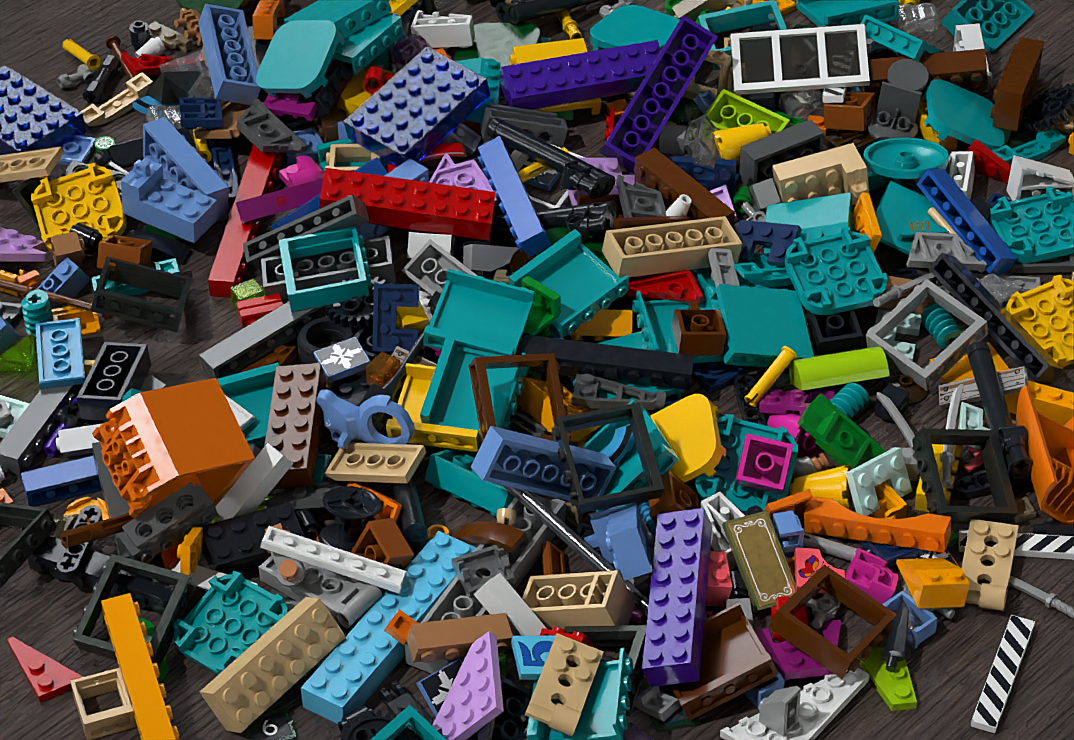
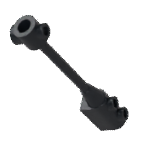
[358,291,442,433]

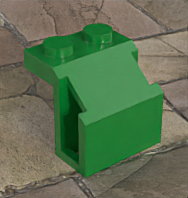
[522,276,561,338]

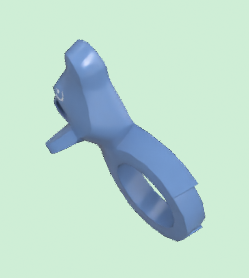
[316,390,415,449]

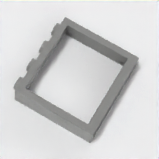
[866,279,988,391]

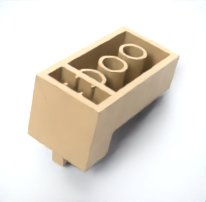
[772,143,870,205]
[522,570,635,630]

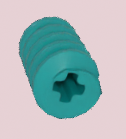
[21,290,52,338]
[921,303,963,350]
[829,383,870,419]

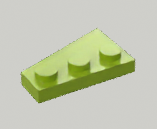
[860,647,917,711]

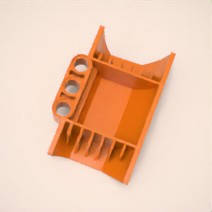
[1016,385,1074,524]

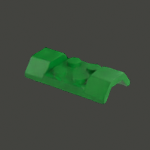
[797,394,886,469]

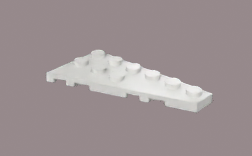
[720,668,869,740]

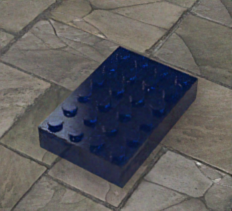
[343,47,491,166]
[0,65,86,155]

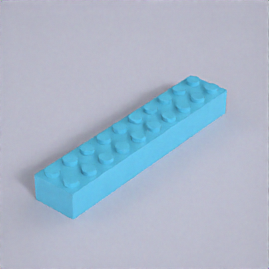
[301,531,477,724]

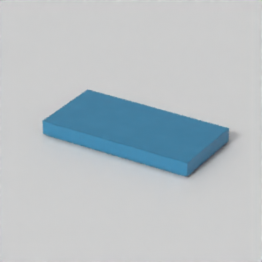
[35,318,85,389]

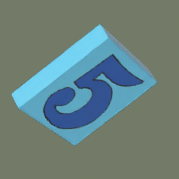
[511,636,568,680]

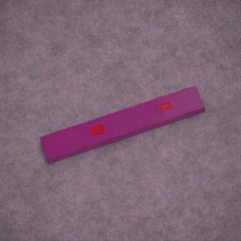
[236,170,355,223]

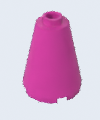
[767,412,824,459]

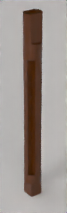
[61,513,135,548]

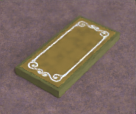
[722,510,796,613]

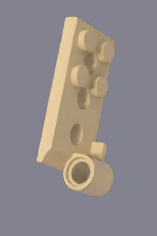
[0,147,64,182]
[324,443,426,483]
[962,519,1019,611]
[525,633,603,736]

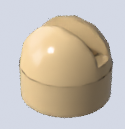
[497,508,516,526]

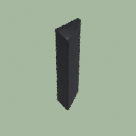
[109,127,195,168]

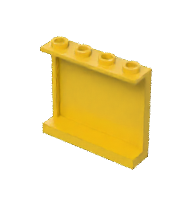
[509,38,602,115]
[386,363,481,452]

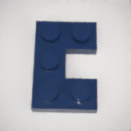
[180,98,222,130]
[673,156,736,198]
[736,220,802,267]
[373,284,420,352]

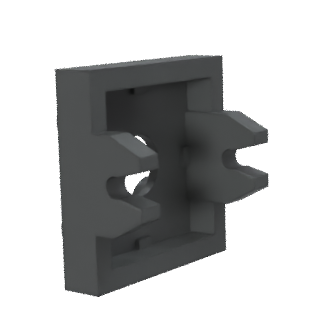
[451,545,515,598]

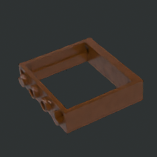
[469,353,571,443]
[769,564,897,679]

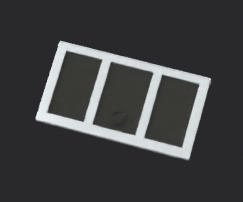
[730,24,870,95]

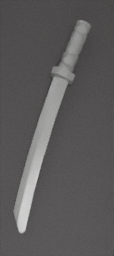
[873,272,937,307]
[940,384,964,488]
[877,392,916,459]
[982,563,1074,618]

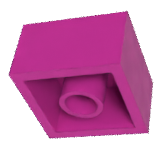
[734,434,793,494]

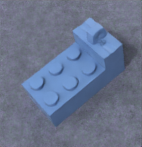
[121,158,218,243]
[584,502,652,581]

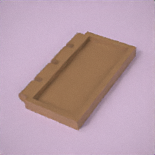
[194,99,266,139]

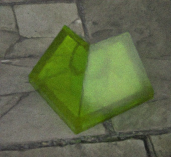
[0,333,38,372]

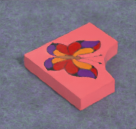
[794,547,845,594]

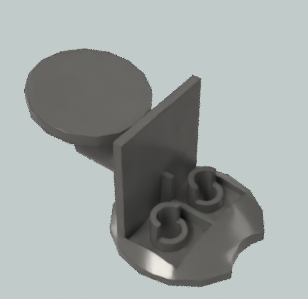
[867,59,929,140]

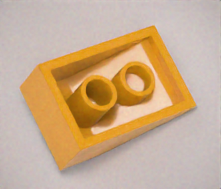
[896,558,970,609]

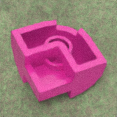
[279,155,325,187]
[845,547,898,604]

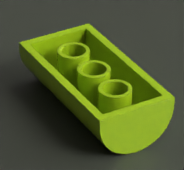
[700,89,791,134]
[789,346,890,391]

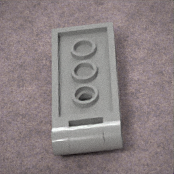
[259,556,382,628]

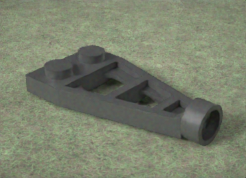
[572,374,666,410]

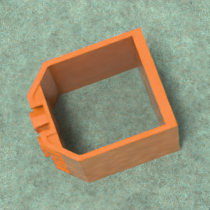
[92,378,255,518]

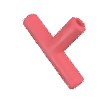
[963,446,984,473]

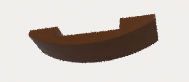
[451,521,527,551]

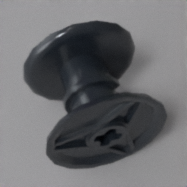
[318,486,382,553]

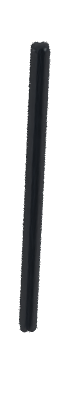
[504,486,649,616]

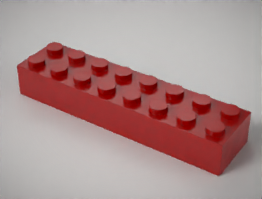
[319,168,496,241]

